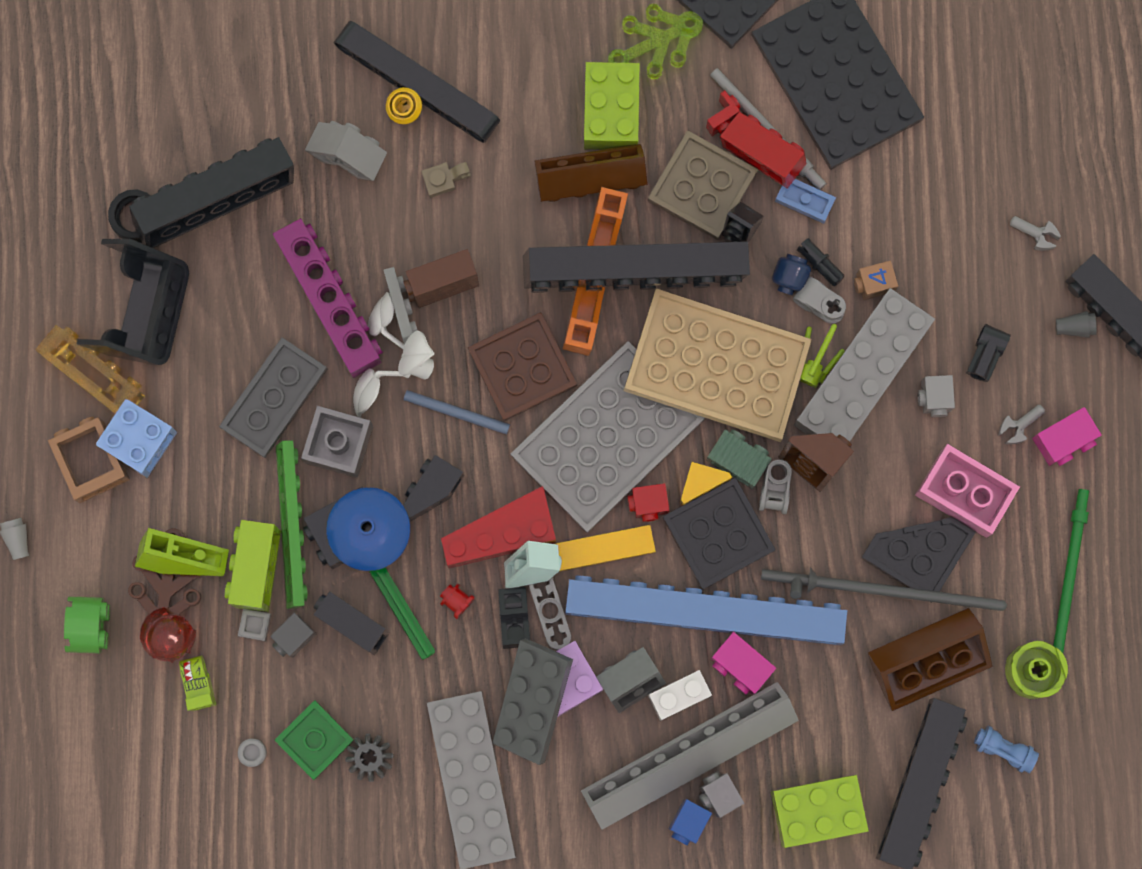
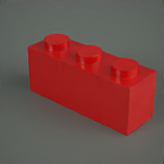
[720,112,807,189]

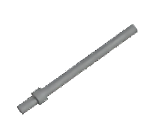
[710,68,827,190]

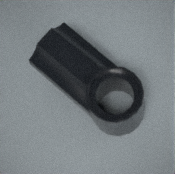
[966,324,1011,382]

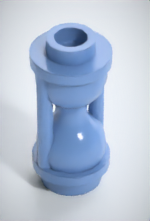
[974,725,1039,773]

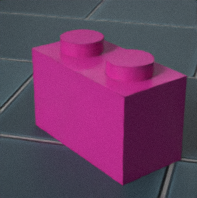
[1032,407,1102,467]
[711,632,776,695]

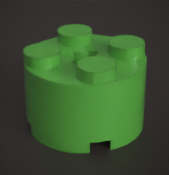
[64,596,110,654]

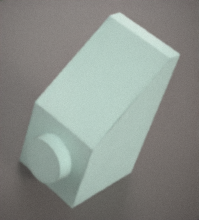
[504,541,562,588]

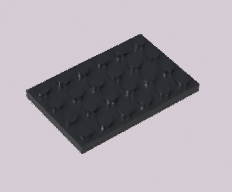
[751,0,924,170]

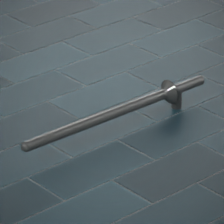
[761,567,1007,611]

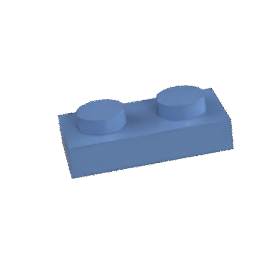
[775,179,836,224]

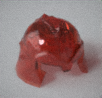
[140,607,196,663]

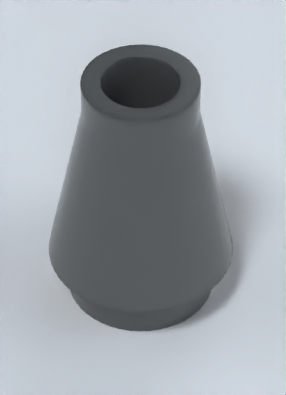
[1056,311,1097,338]

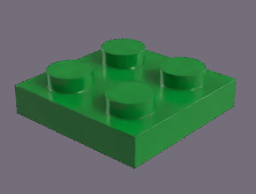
[275,700,354,780]

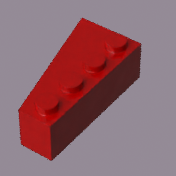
[441,486,556,569]

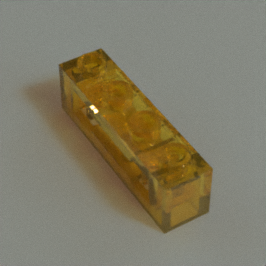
[35,325,145,414]

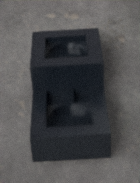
[498,587,530,649]

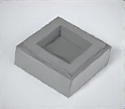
[238,609,272,642]

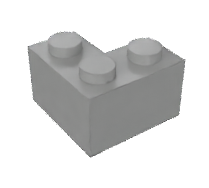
[305,121,387,181]

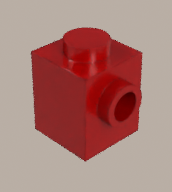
[627,483,669,522]

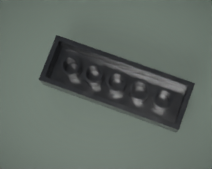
[129,137,294,248]

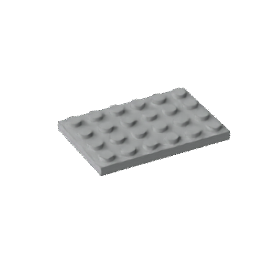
[510,341,705,533]

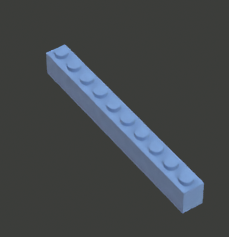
[566,575,847,645]

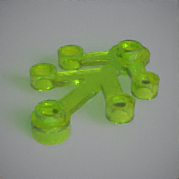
[608,4,703,79]

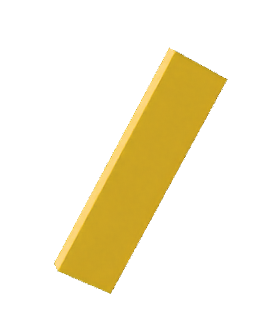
[556,525,656,572]

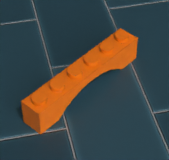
[562,187,628,356]

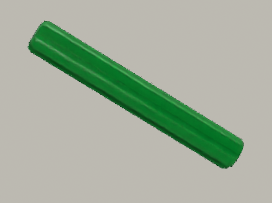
[369,568,435,660]

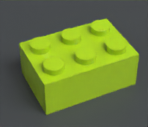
[584,62,640,150]
[225,520,281,612]
[771,775,869,848]

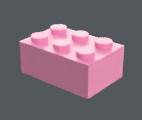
[915,444,1020,538]

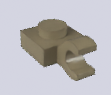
[421,162,471,198]

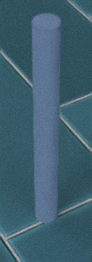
[404,390,510,435]

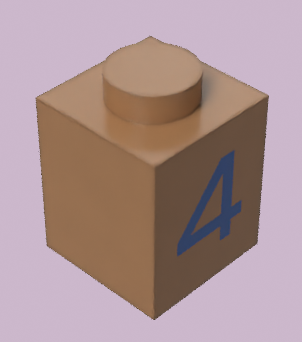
[854,261,898,300]

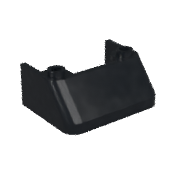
[76,239,189,365]

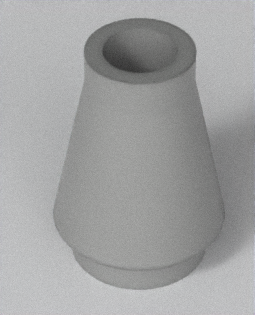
[0,518,29,560]

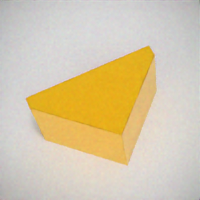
[680,462,732,506]

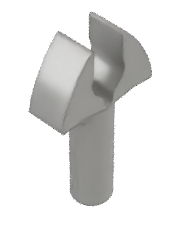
[1010,216,1061,251]
[998,405,1045,445]

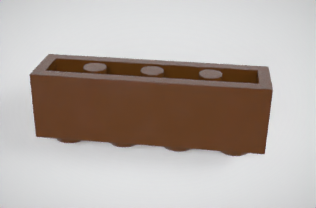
[534,144,648,202]

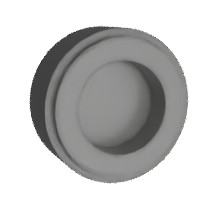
[238,739,267,767]

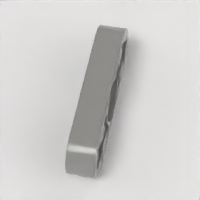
[529,578,571,650]

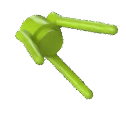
[800,324,845,388]

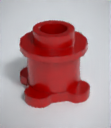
[440,584,475,619]

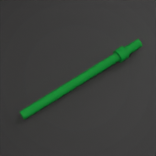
[1053,489,1089,653]

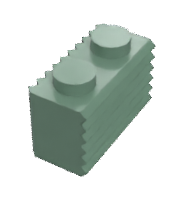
[706,429,772,489]

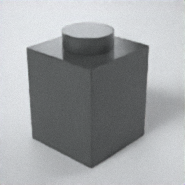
[270,613,317,658]

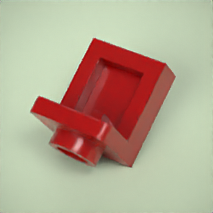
[706,90,741,136]

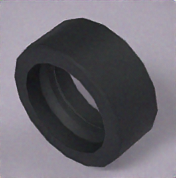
[108,189,150,243]

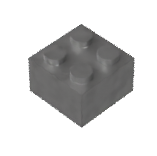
[301,406,373,478]

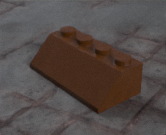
[778,433,854,492]
[868,608,993,711]

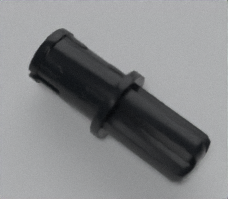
[797,238,844,286]

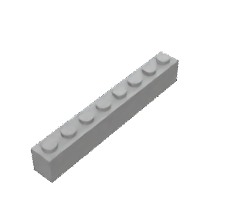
[581,682,799,830]

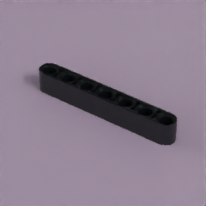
[334,21,500,143]

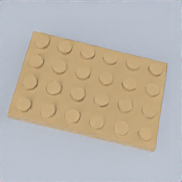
[623,289,812,442]

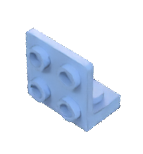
[96,399,177,478]

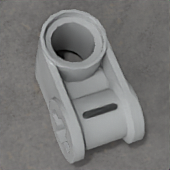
[793,276,846,324]
[759,460,792,514]

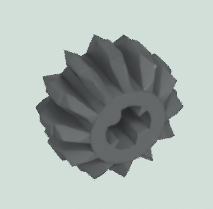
[345,734,394,782]

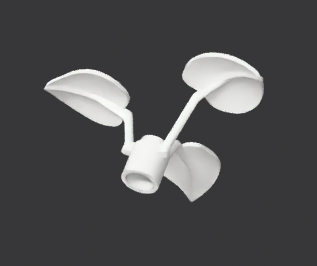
[353,292,435,418]

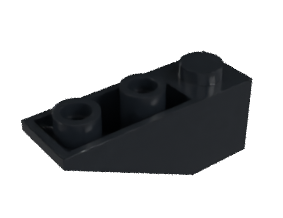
[722,202,764,243]
[403,455,464,522]

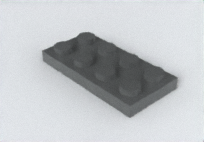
[219,338,328,458]
[492,638,573,765]

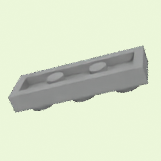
[384,267,418,345]

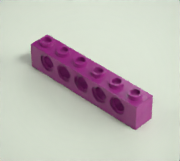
[273,218,383,378]

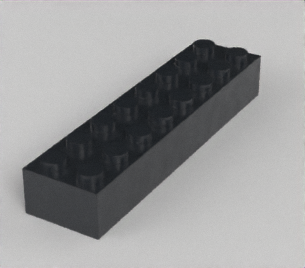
[523,242,750,293]

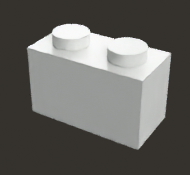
[648,670,712,721]

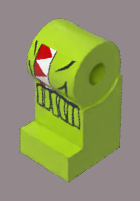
[179,655,216,712]

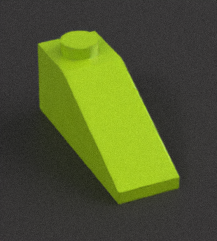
[135,528,229,576]

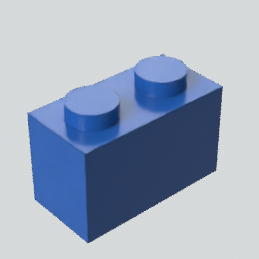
[668,799,712,846]

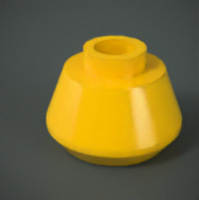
[386,88,422,124]

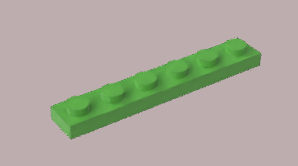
[276,441,308,609]

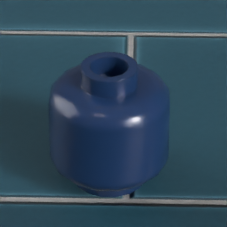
[772,253,811,296]

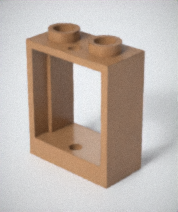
[48,417,130,503]

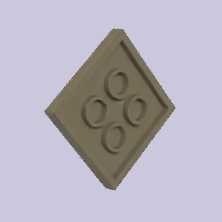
[647,131,758,240]

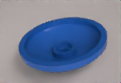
[326,488,410,571]

